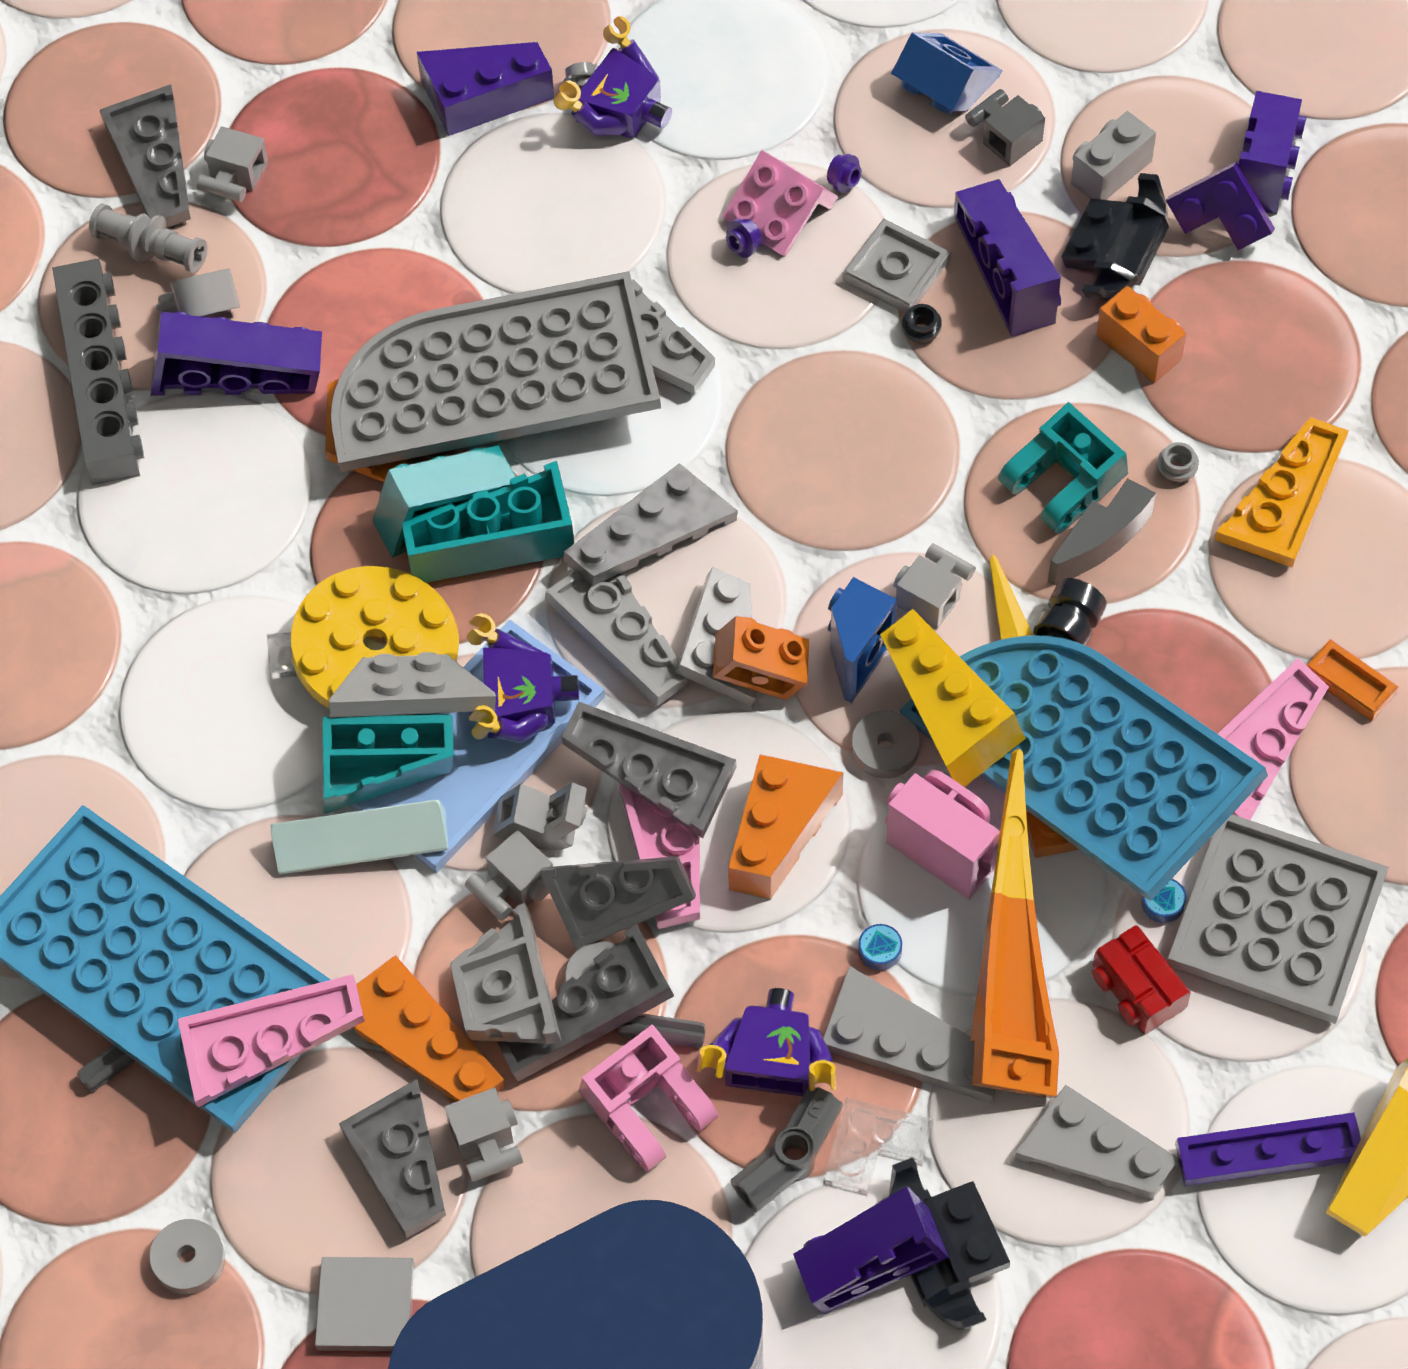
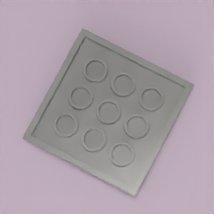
[1167,814,1389,1024]

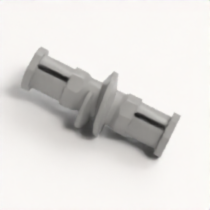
[89,203,208,273]

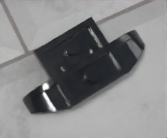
[1061,173,1169,299]
[888,1157,1010,1330]

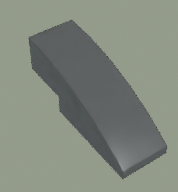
[1048,478,1156,585]

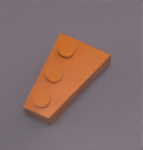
[728,754,844,899]

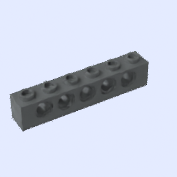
[52,258,145,485]

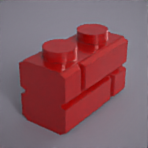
[1091,925,1191,1034]

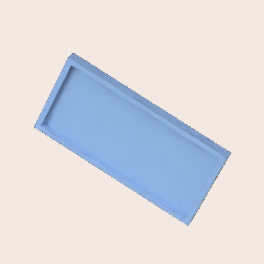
[350,620,605,873]

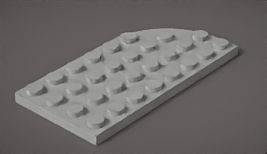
[331,271,661,472]

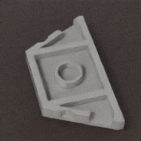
[329,652,496,718]
[450,903,562,1044]

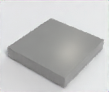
[842,218,951,313]
[315,1257,414,1351]

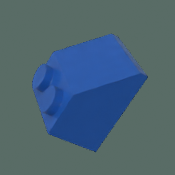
[891,32,1003,114]
[828,577,897,704]

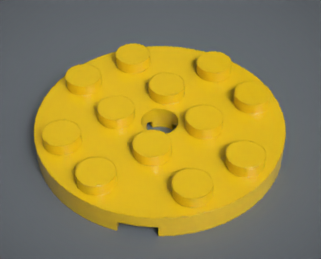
[291,566,459,716]

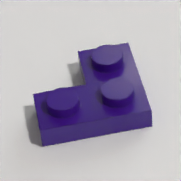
[1166,161,1275,250]

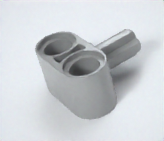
[156,268,240,317]

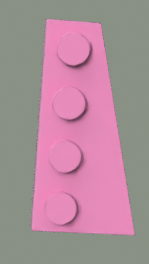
[617,781,700,929]

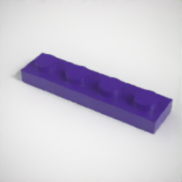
[1175,1112,1361,1187]

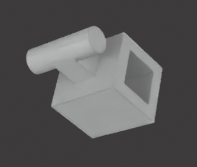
[197,126,268,202]
[893,543,976,629]
[464,830,553,921]
[444,1087,523,1182]

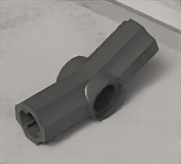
[730,1086,843,1212]

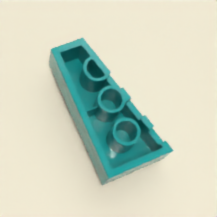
[402,460,574,583]

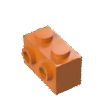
[1096,285,1187,383]
[713,616,810,700]

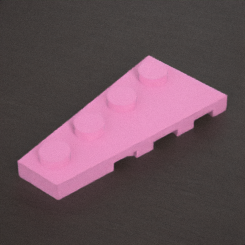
[1218,658,1329,820]
[178,974,365,1107]

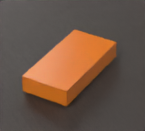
[1306,639,1399,722]

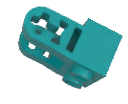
[998,401,1128,533]

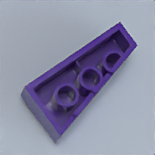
[954,179,1061,337]
[150,312,322,396]

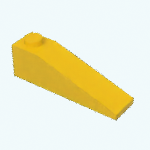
[1325,1058,1408,1237]

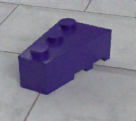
[417,42,554,136]
[1238,91,1307,214]
[793,1186,949,1314]

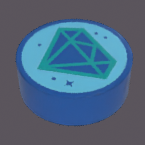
[1141,879,1186,923]
[858,924,903,970]

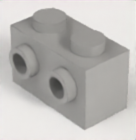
[1071,110,1156,200]

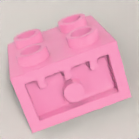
[723,150,838,256]

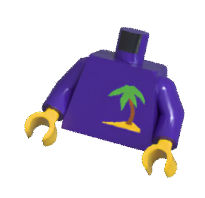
[553,16,672,138]
[467,613,580,743]
[697,988,836,1097]

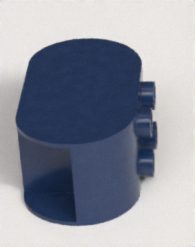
[388,1200,763,1369]

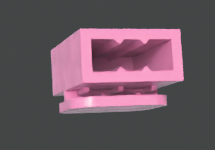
[885,769,1000,900]

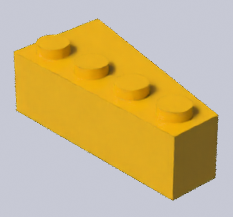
[880,609,1026,787]

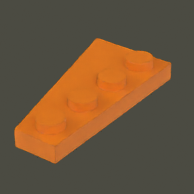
[352,955,505,1102]

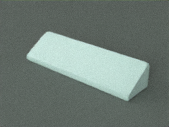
[271,800,449,875]

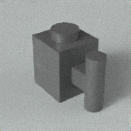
[965,89,1045,166]

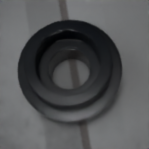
[902,304,942,342]

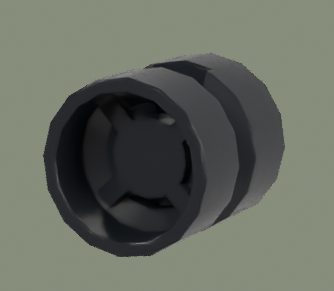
[1033,578,1107,646]

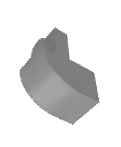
[492,782,587,850]

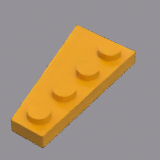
[1214,417,1349,568]

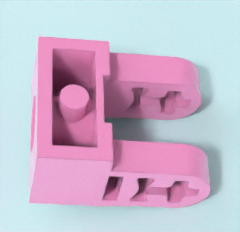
[578,1024,718,1172]

